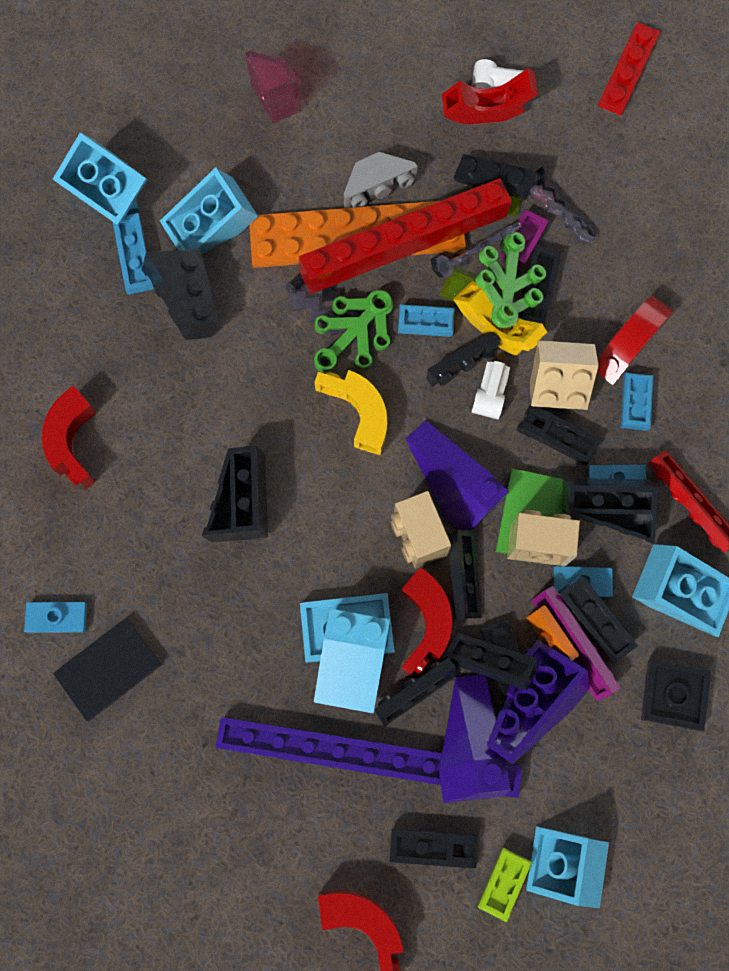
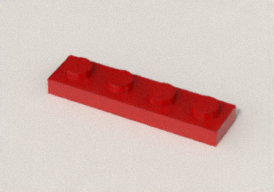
[598,22,660,115]
[648,450,729,553]

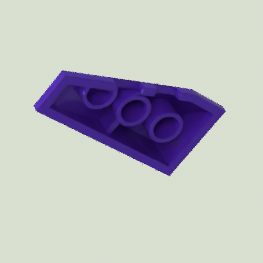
[406,421,509,530]
[487,640,589,764]
[439,675,511,803]

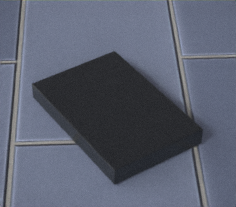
[53,618,162,722]

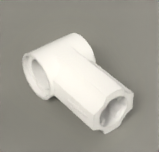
[472,59,523,89]
[471,361,510,420]

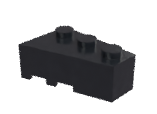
[141,249,219,340]
[202,445,268,542]
[562,478,659,544]

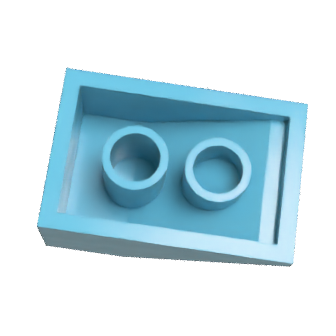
[53,133,148,226]
[160,167,258,254]
[632,544,729,637]
[314,609,390,713]

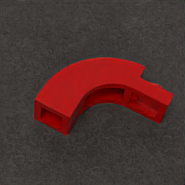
[441,68,538,125]
[597,295,674,385]
[42,385,97,489]
[401,567,452,676]
[318,890,404,971]

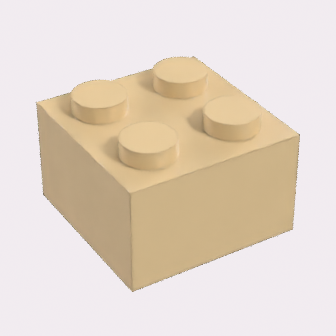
[530,341,598,410]
[390,491,451,569]
[507,510,580,566]

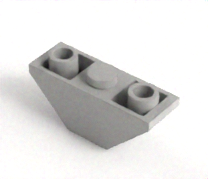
[344,152,417,209]

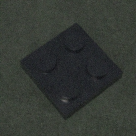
[641,660,711,732]

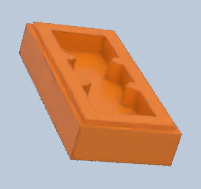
[526,605,579,660]

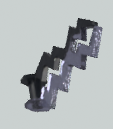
[530,166,596,243]
[430,222,521,278]
[284,272,360,344]

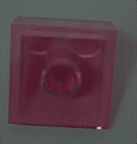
[245,51,302,124]

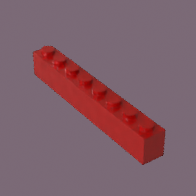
[299,178,512,294]

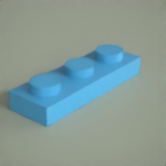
[112,213,154,295]

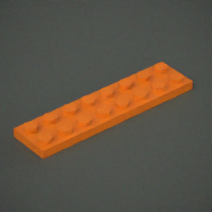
[249,201,466,268]

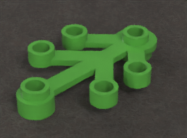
[475,232,546,328]
[314,290,393,373]

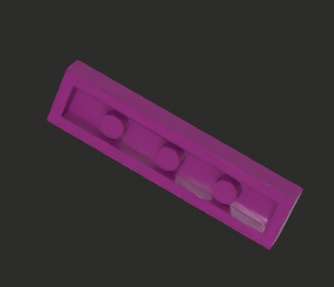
[531,586,621,702]

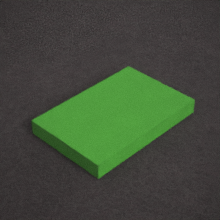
[495,469,563,554]

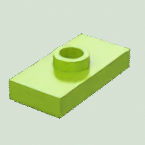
[477,847,532,922]

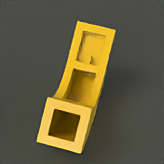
[453,281,547,355]
[315,370,387,455]

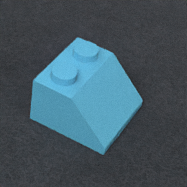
[526,826,609,908]

